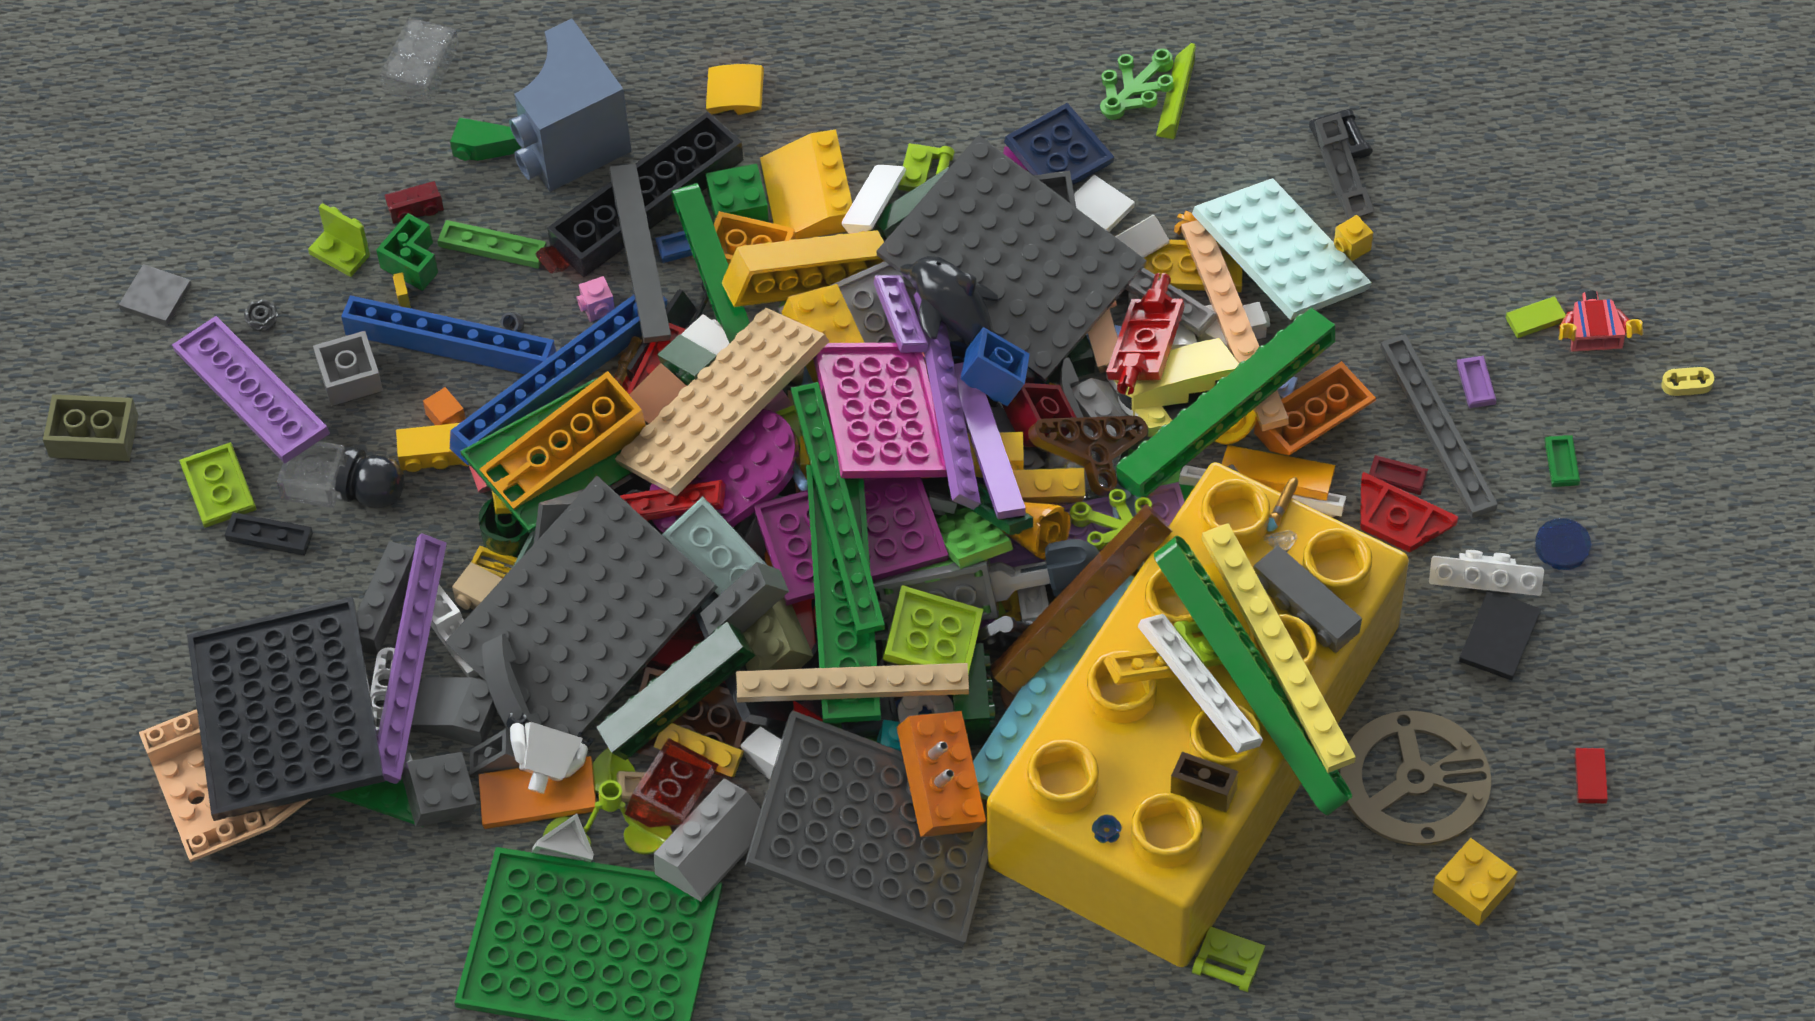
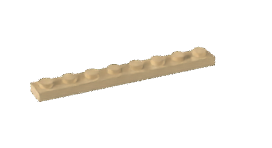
[736,663,969,702]

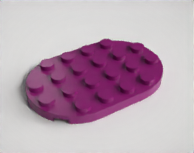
[649,409,799,533]

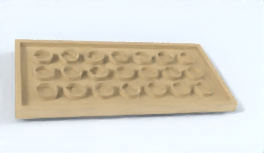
[615,308,830,496]

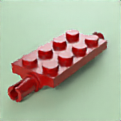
[1106,273,1185,395]

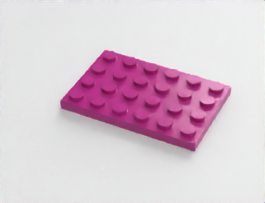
[813,343,947,478]

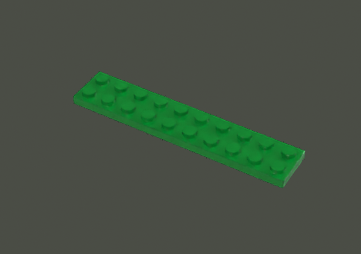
[806,465,881,724]

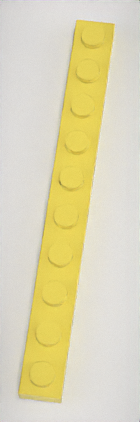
[1202,523,1356,773]

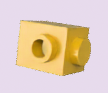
[1334,215,1373,261]

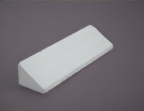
[842,165,906,234]
[1115,215,1169,258]

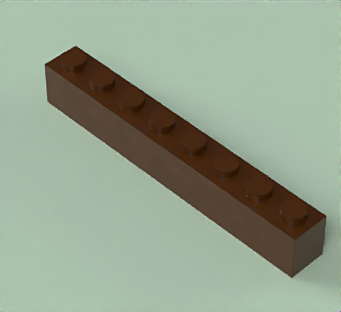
[991,504,1172,696]

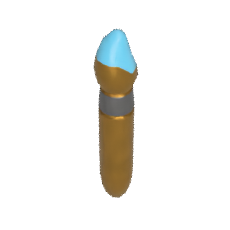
[1267,477,1298,532]

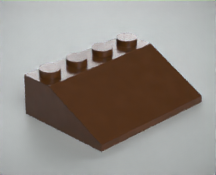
[636,667,753,779]

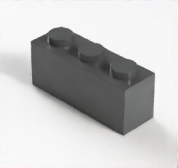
[700,562,789,635]

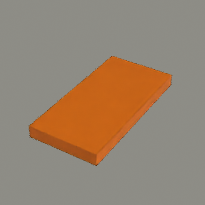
[479,756,596,829]

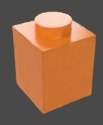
[423,387,466,425]

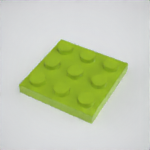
[883,585,983,674]

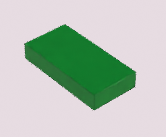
[1544,435,1580,487]

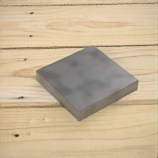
[119,264,192,326]

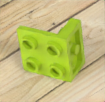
[308,203,370,277]

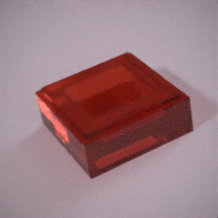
[535,246,569,274]

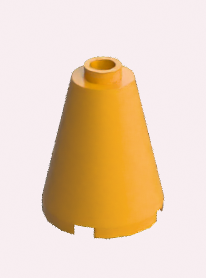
[1000,502,1071,560]

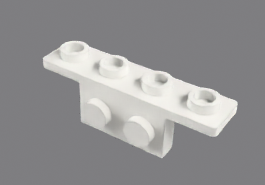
[1429,550,1544,596]

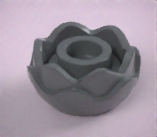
[244,299,278,331]

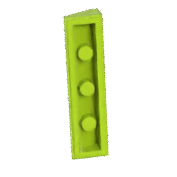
[1156,43,1196,139]

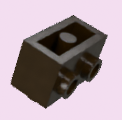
[1171,752,1238,813]

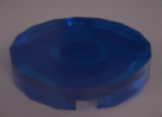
[1535,518,1591,570]

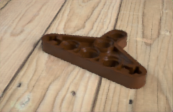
[1028,416,1148,496]

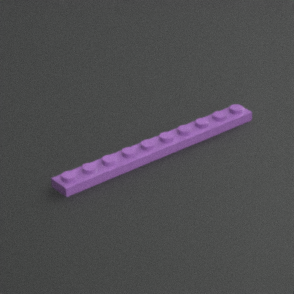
[913,292,981,510]
[377,533,447,784]

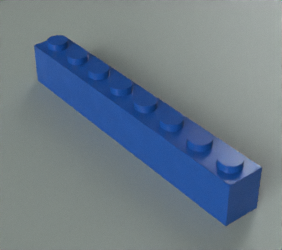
[341,295,556,375]

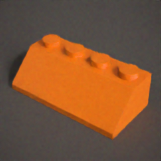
[1254,361,1376,455]

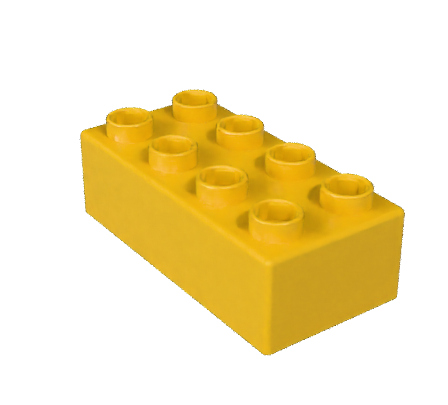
[987,462,1409,967]

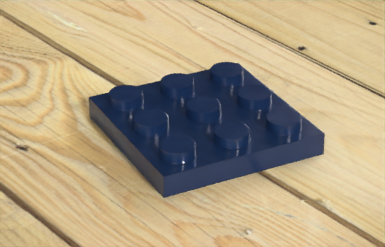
[1004,103,1114,185]

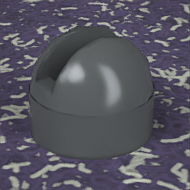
[501,312,525,332]

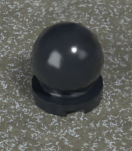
[335,447,405,508]

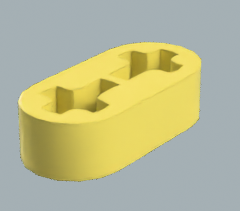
[1661,367,1714,396]

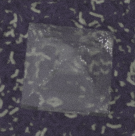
[1263,530,1298,552]

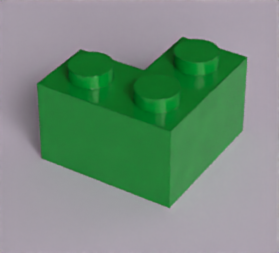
[376,213,438,291]

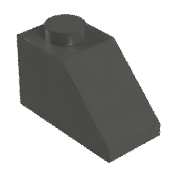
[470,729,520,776]

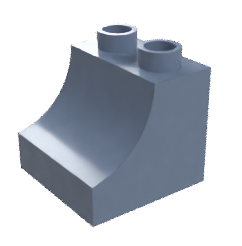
[509,19,632,192]

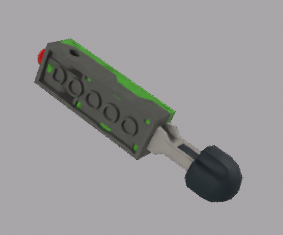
[812,539,1100,641]

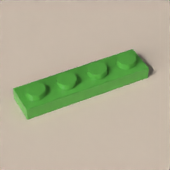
[438,220,547,269]

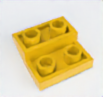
[706,64,764,115]

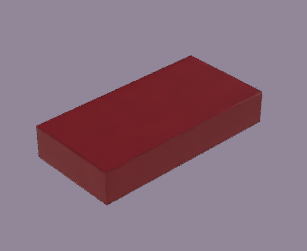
[1369,455,1428,495]

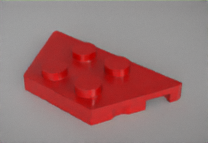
[1360,472,1459,553]

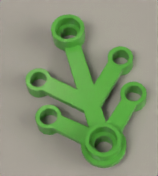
[1100,49,1174,120]

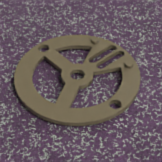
[1340,711,1491,846]

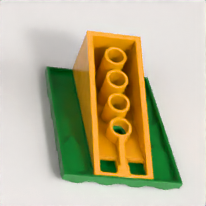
[460,371,646,534]

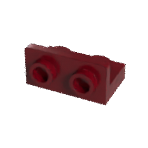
[384,181,444,224]

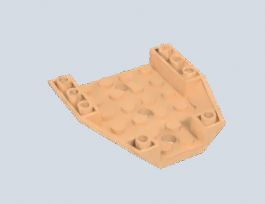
[139,709,313,862]

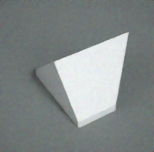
[532,813,594,862]

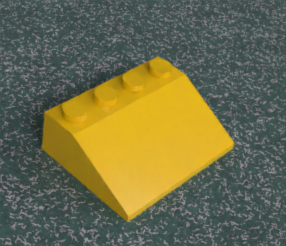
[760,129,852,240]

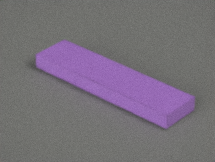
[874,275,928,353]

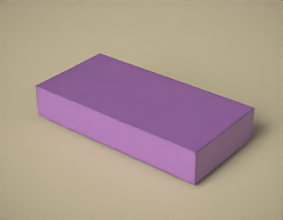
[1456,356,1496,408]

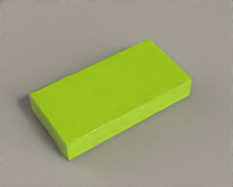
[1505,296,1566,338]

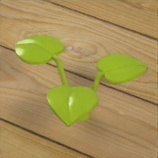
[543,748,673,854]

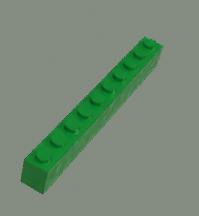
[1116,307,1335,498]

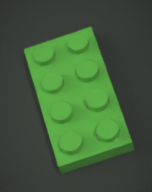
[933,503,1013,569]

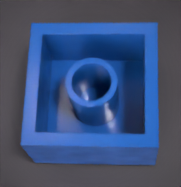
[961,327,1030,406]

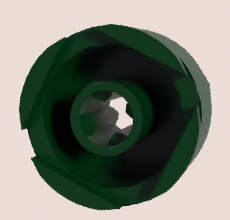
[478,498,529,558]

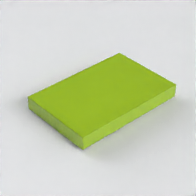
[179,442,257,528]

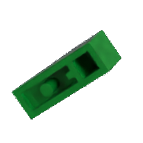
[450,117,522,161]

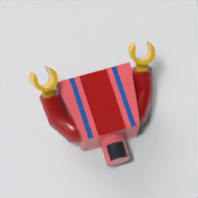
[1559,290,1643,352]

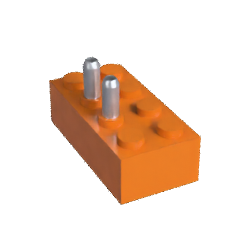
[896,711,986,837]

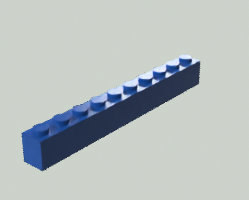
[449,295,667,466]

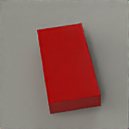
[1575,748,1608,804]

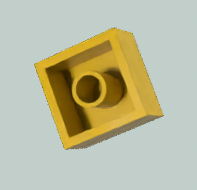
[1432,838,1518,926]

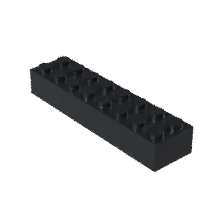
[547,111,744,277]

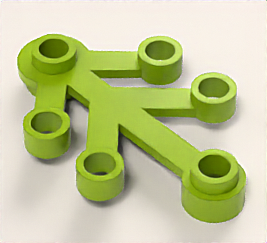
[1070,489,1152,550]

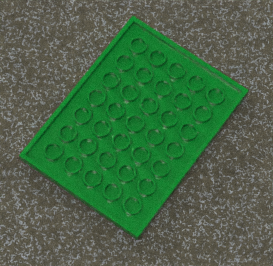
[454,847,723,1021]

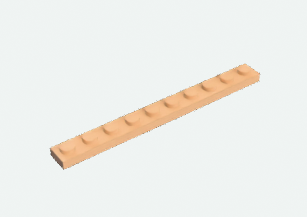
[1181,220,1289,431]

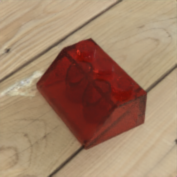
[624,738,719,828]

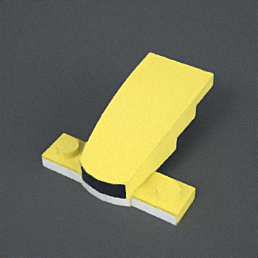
[1106,338,1239,437]

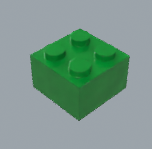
[705,164,769,223]

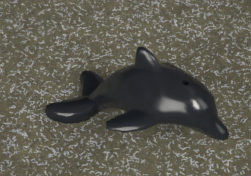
[900,256,1035,407]

